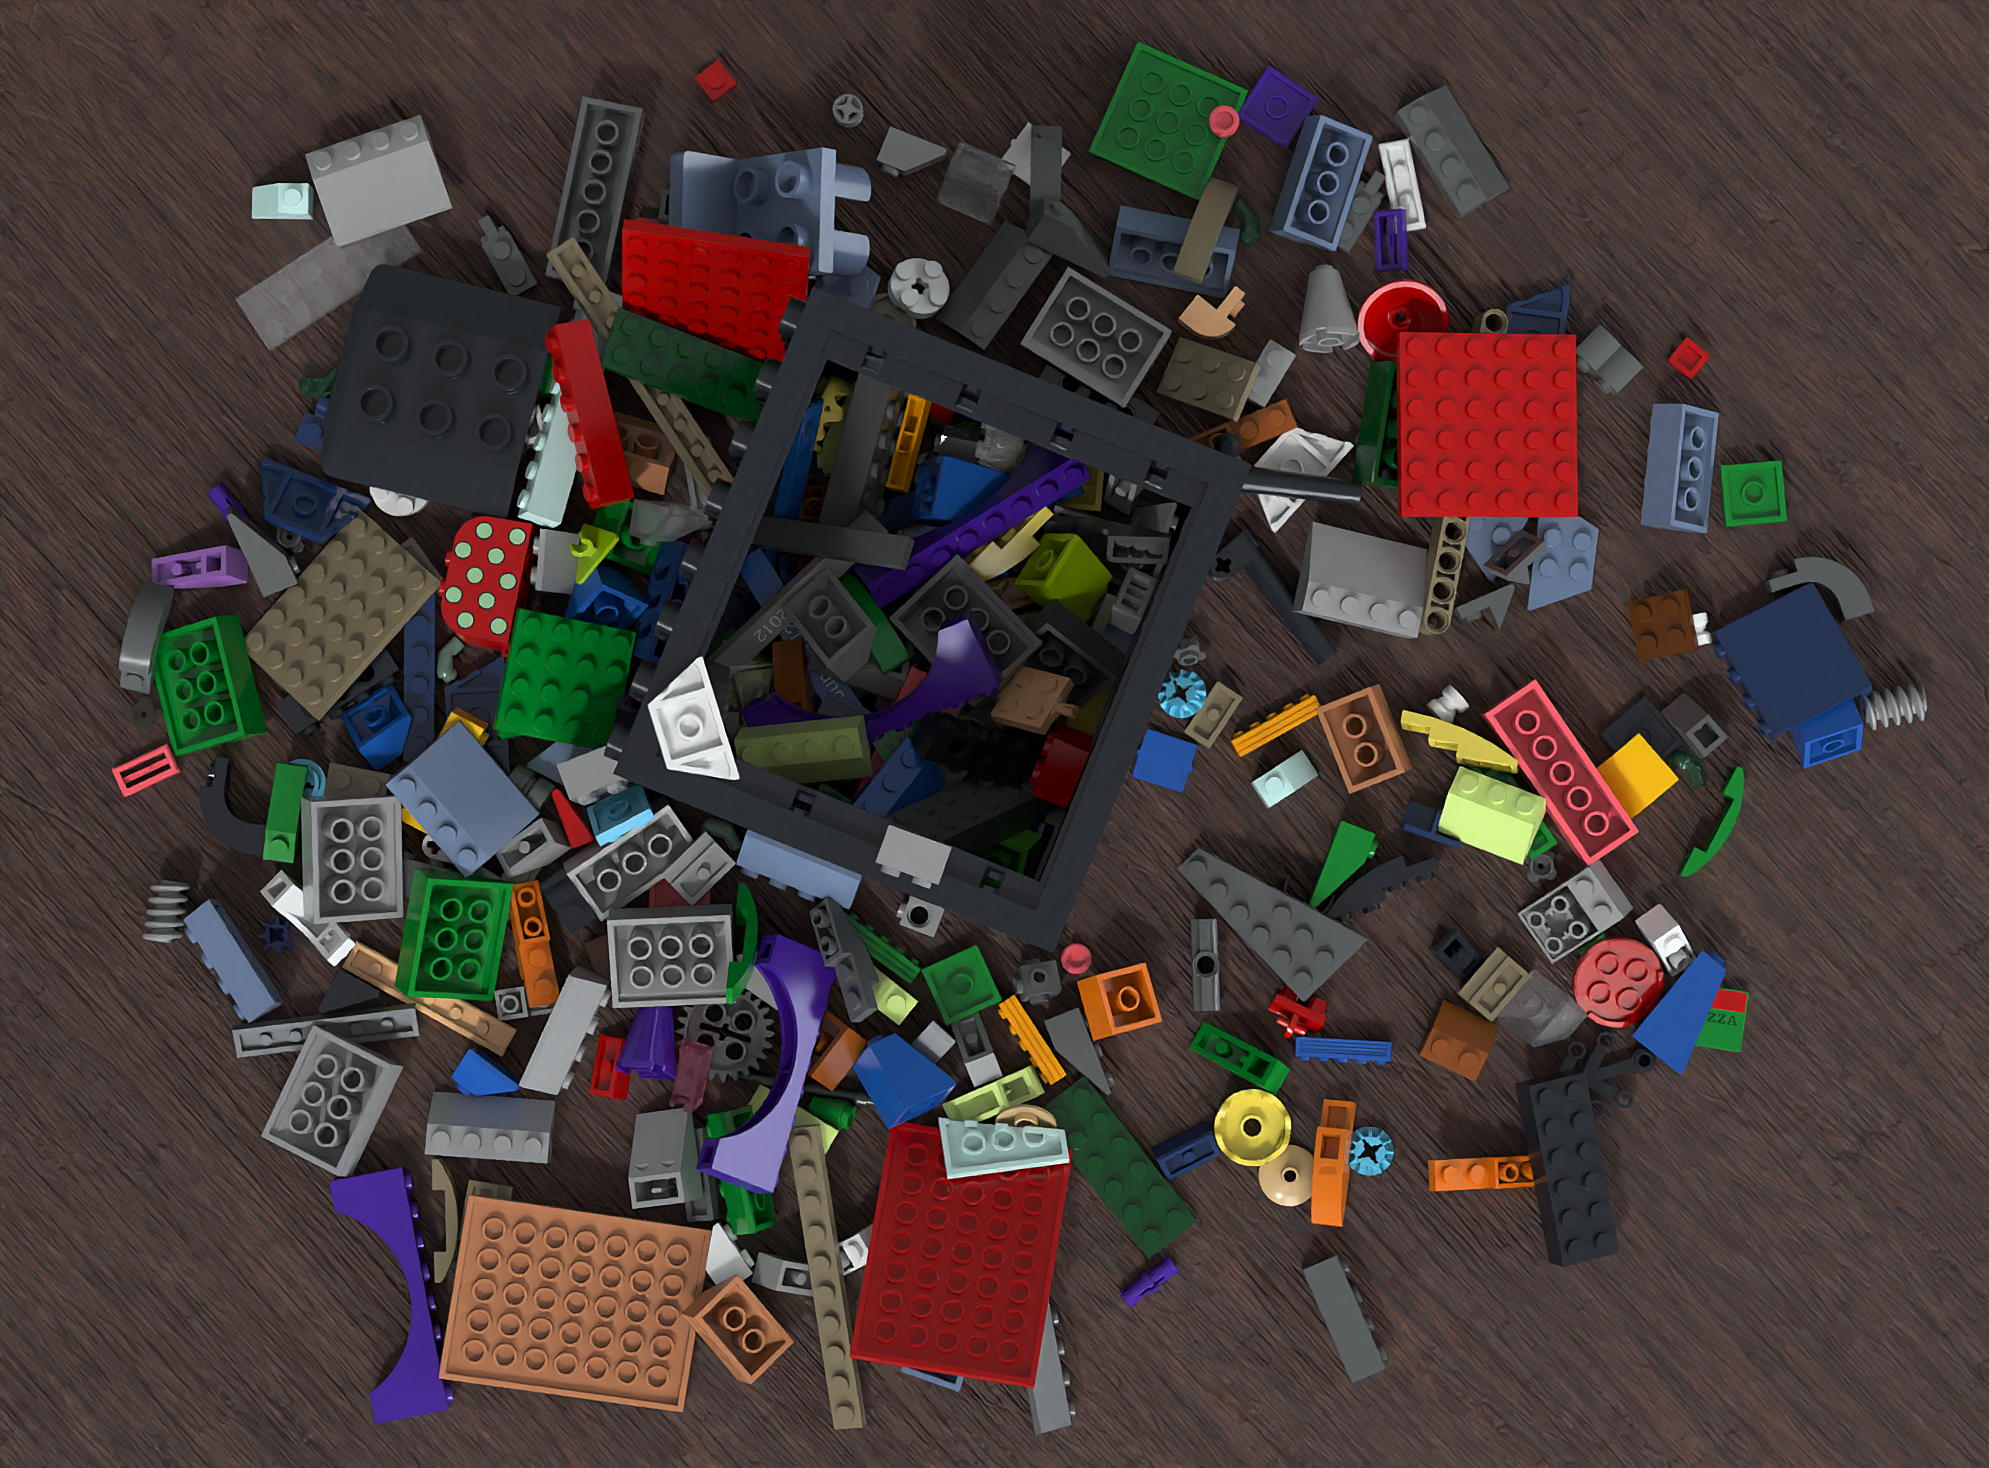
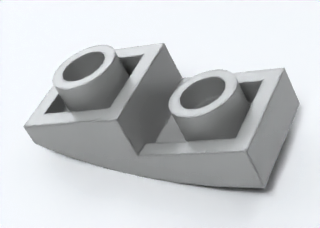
[494,981,561,1021]

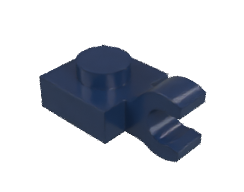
[294,396,330,451]

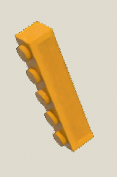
[885,394,932,494]
[1230,693,1321,758]
[997,995,1067,1085]

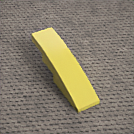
[1400,710,1519,774]

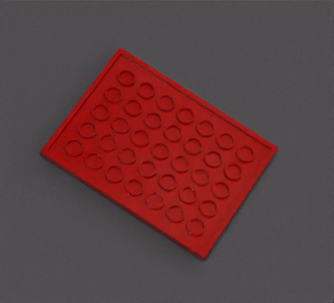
[850,1122,1073,1388]

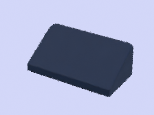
[1152,1121,1222,1181]

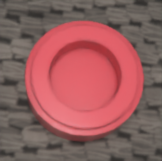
[1208,105,1239,137]
[1061,943,1091,974]

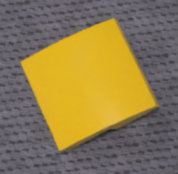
[1596,733,1679,819]

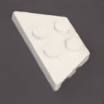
[1254,428,1354,533]
[648,657,740,780]

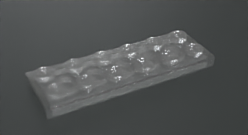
[235,224,423,351]

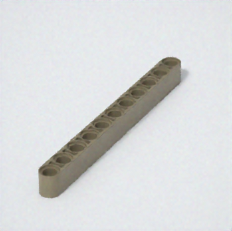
[1419,309,1508,635]

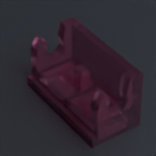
[669,1039,713,1113]

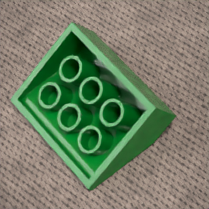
[154,614,267,757]
[394,868,513,1001]

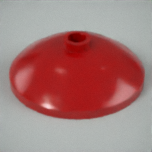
[1357,279,1449,362]

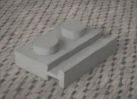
[660,831,736,906]

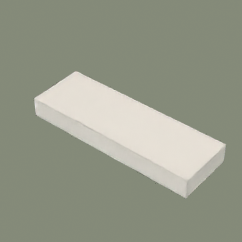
[1378,138,1426,234]

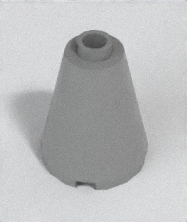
[1299,265,1360,353]

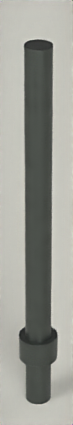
[717,1071,875,1108]

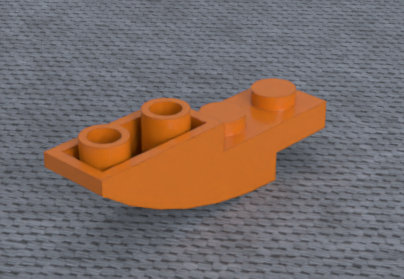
[509,880,560,1009]
[1311,1099,1356,1227]
[1428,1155,1534,1191]

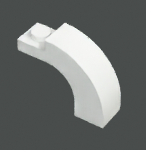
[260,870,356,966]

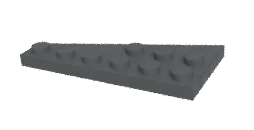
[1177,847,1370,1002]

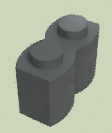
[1576,324,1643,395]

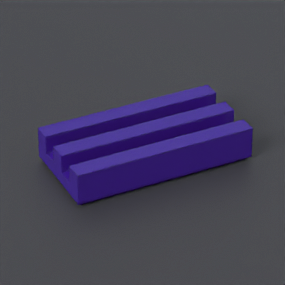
[1374,209,1409,272]

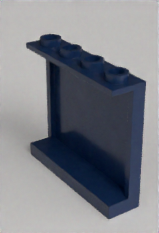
[1712,582,1873,743]

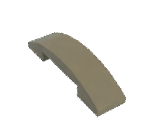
[1172,177,1240,284]
[432,1158,461,1283]

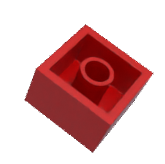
[1029,723,1094,809]

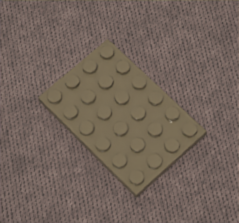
[244,509,441,720]

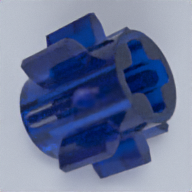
[258,916,299,954]

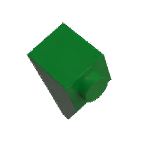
[263,761,308,863]
[1308,821,1378,908]
[1189,1022,1290,1096]

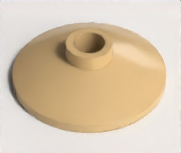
[995,1104,1057,1129]
[1259,1145,1314,1206]

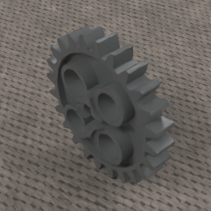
[676,991,776,1083]

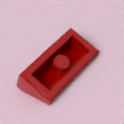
[589,1033,632,1100]

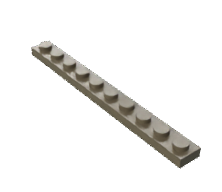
[546,237,734,498]
[788,1124,867,1430]

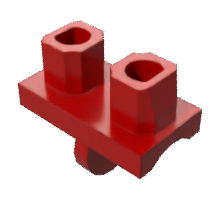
[1268,984,1327,1039]

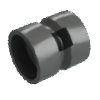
[509,763,556,819]

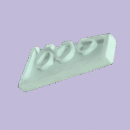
[938,1117,1069,1179]

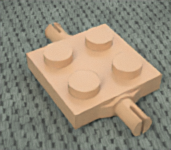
[990,666,1079,735]

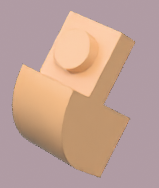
[1178,286,1245,340]

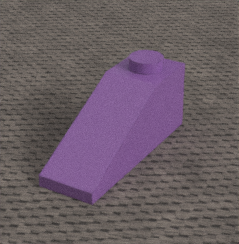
[152,545,248,589]

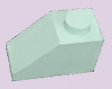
[252,183,314,219]
[1251,750,1318,809]

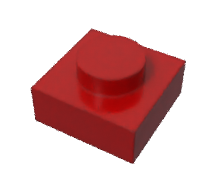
[694,59,737,104]
[1666,337,1710,381]

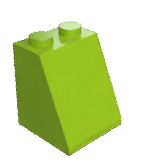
[1014,533,1112,623]

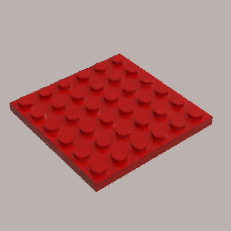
[622,219,810,362]
[1396,332,1578,518]

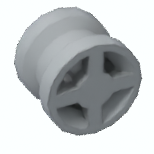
[833,94,863,128]

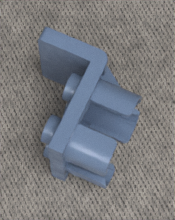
[669,147,871,281]

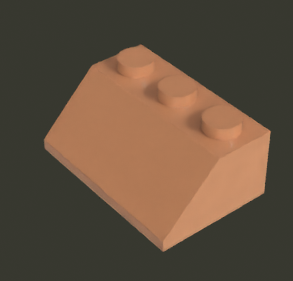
[576,411,678,495]
[1316,684,1413,794]
[681,1274,794,1385]

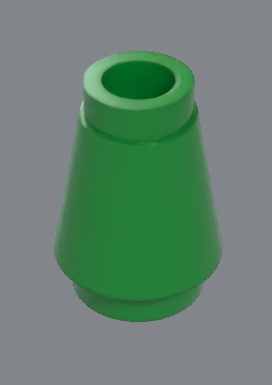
[809,1095,857,1130]

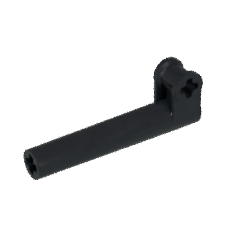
[1214,433,1362,506]
[1208,529,1337,666]

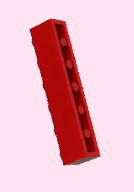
[545,318,635,509]

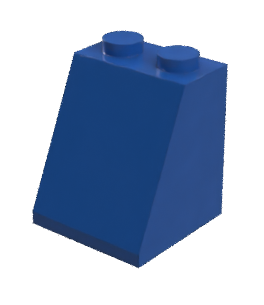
[909,455,1012,528]
[1790,698,1863,769]
[853,1033,956,1130]

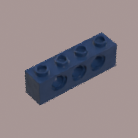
[632,538,690,664]

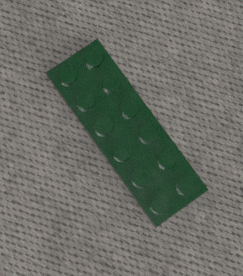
[600,308,764,423]
[1042,1075,1197,1259]

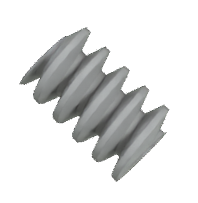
[1859,682,1927,730]
[142,879,190,944]

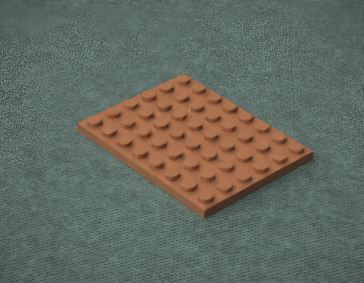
[438,1194,712,1412]

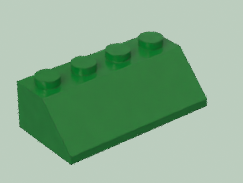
[706,1105,778,1235]

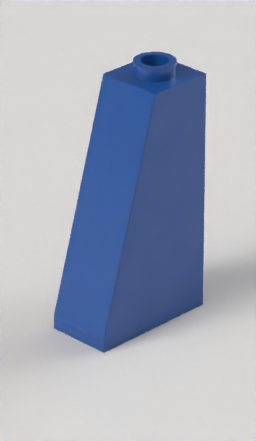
[1632,950,1727,1075]

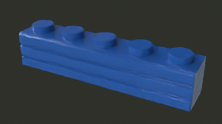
[1294,1036,1392,1065]

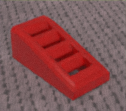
[551,789,596,849]

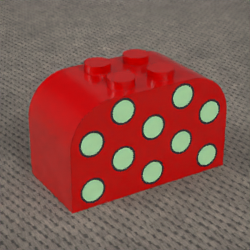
[439,516,540,652]

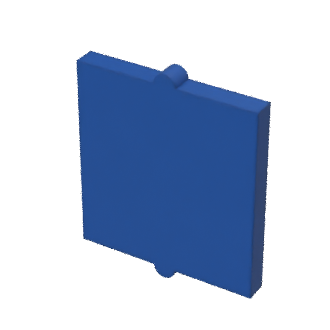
[1131,729,1198,793]

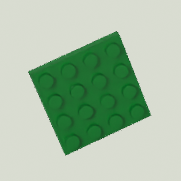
[1088,42,1249,202]
[493,608,636,749]

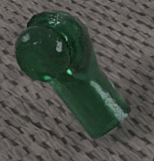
[298,367,337,397]
[1667,750,1706,789]

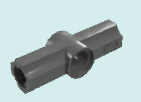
[1190,919,1220,1011]

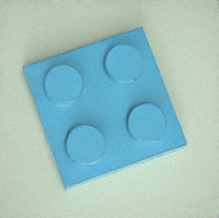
[587,783,655,846]

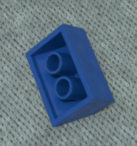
[850,737,947,818]

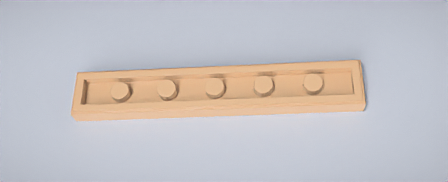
[342,941,517,1057]

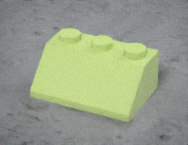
[1437,766,1546,865]

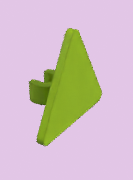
[569,524,619,585]

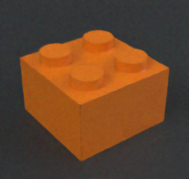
[1077,962,1162,1041]

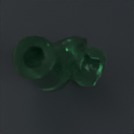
[1231,198,1261,245]

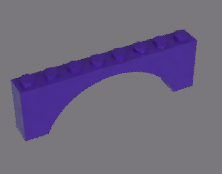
[850,430,1091,609]
[741,610,1003,743]
[696,934,836,1194]
[329,1166,455,1424]

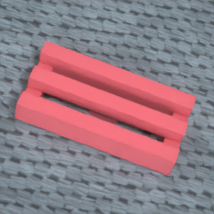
[112,744,181,797]

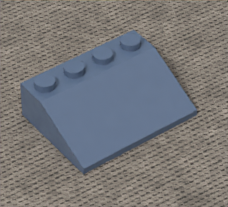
[385,720,540,878]

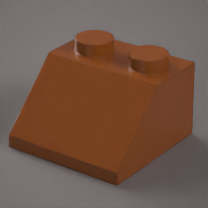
[1417,999,1498,1082]
[779,1009,868,1092]

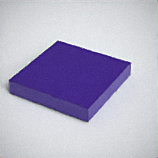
[1238,65,1319,150]

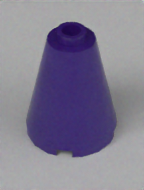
[615,1006,677,1080]

